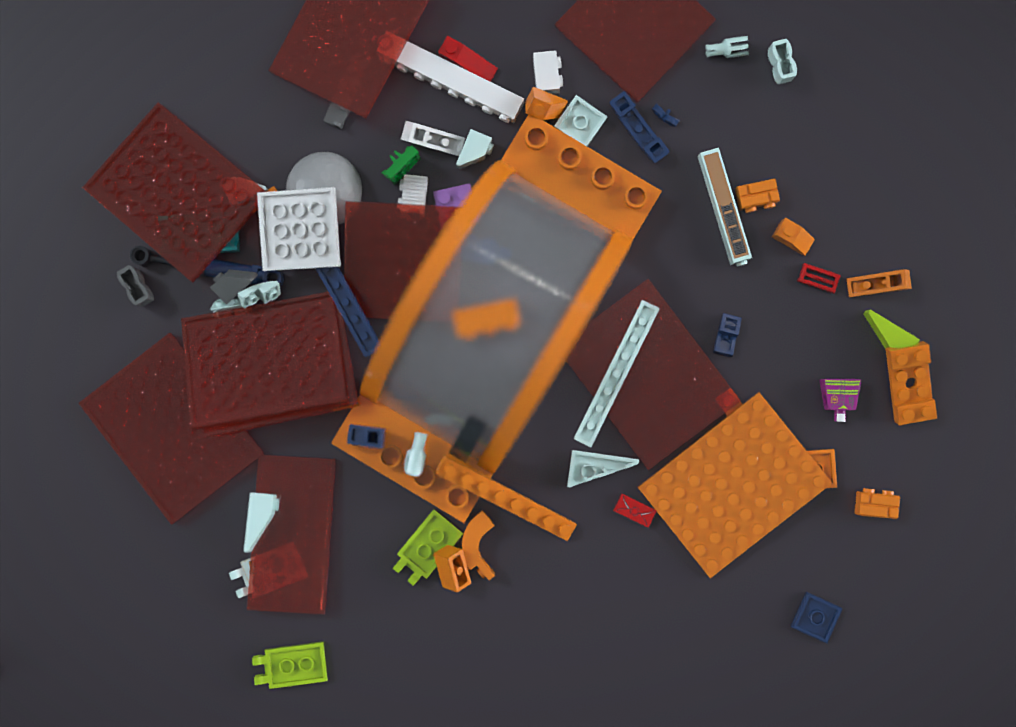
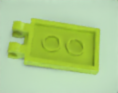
[393,510,463,586]
[252,641,328,689]

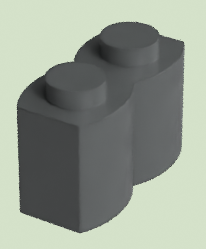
[117,265,154,307]

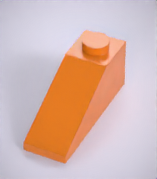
[846,269,912,297]

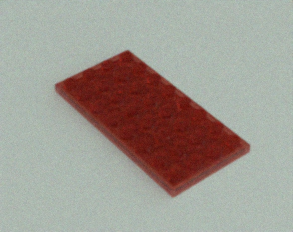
[247,455,336,614]

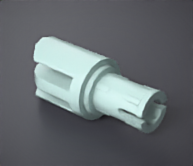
[705,36,749,58]
[404,432,427,476]

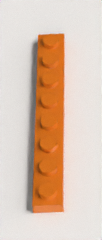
[435,455,577,541]

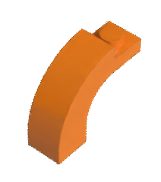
[462,509,495,580]

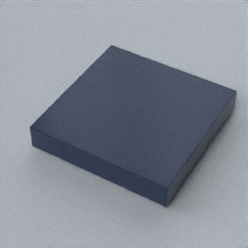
[791,592,843,643]

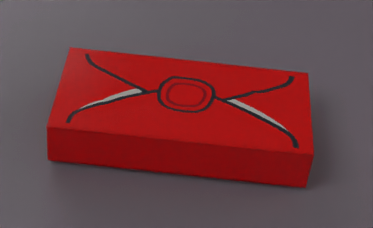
[613,493,656,528]

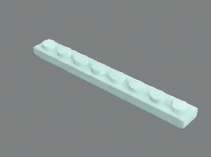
[574,300,660,447]

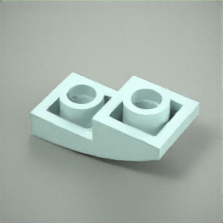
[238,281,281,309]

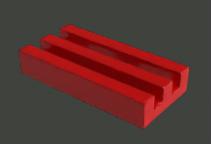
[797,263,841,294]

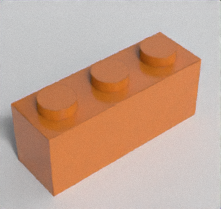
[452,298,521,340]

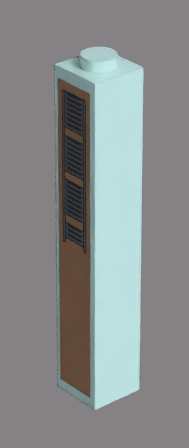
[698,147,752,267]

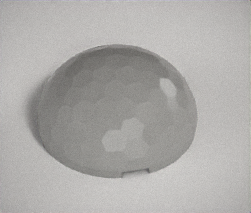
[286,152,362,225]

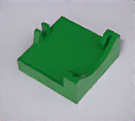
[382,146,421,186]

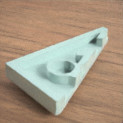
[567,450,639,487]

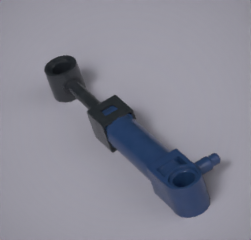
[130,246,284,287]

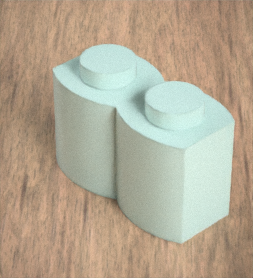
[768,39,797,85]

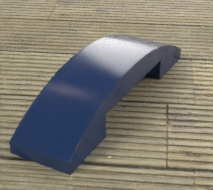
[609,90,670,164]

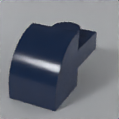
[347,424,386,449]

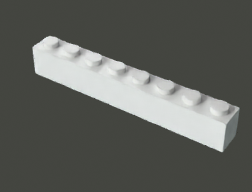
[377,31,524,123]

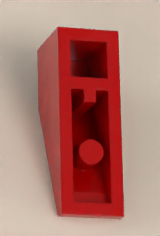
[438,35,498,82]

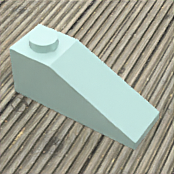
[244,493,279,552]

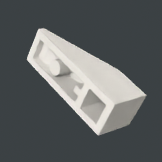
[401,121,465,156]

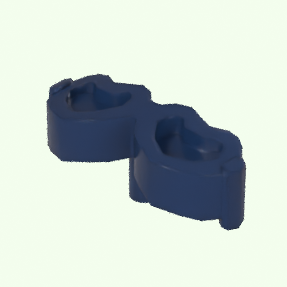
[652,103,680,127]

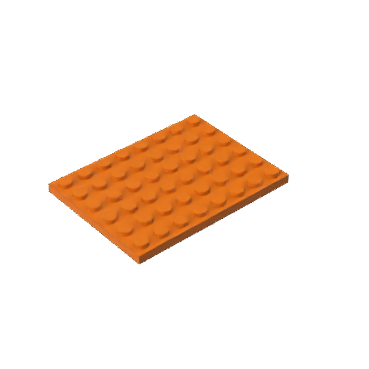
[638,392,832,578]

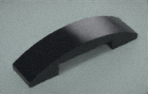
[449,415,487,463]

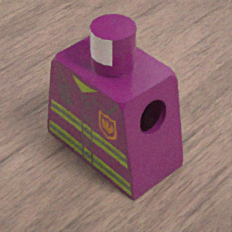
[820,379,861,422]

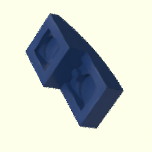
[713,313,742,357]

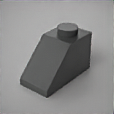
[210,269,258,305]

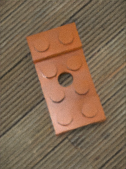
[886,341,937,425]

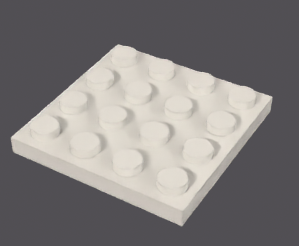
[257,187,341,271]

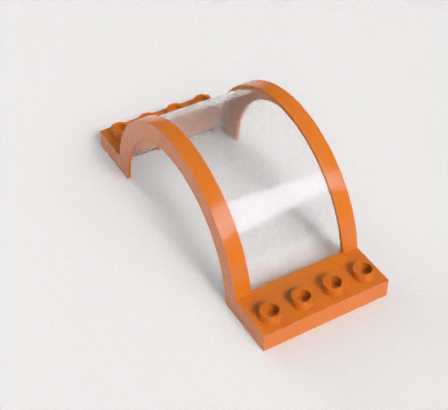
[331,115,662,523]

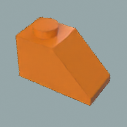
[525,87,568,120]
[772,218,815,256]

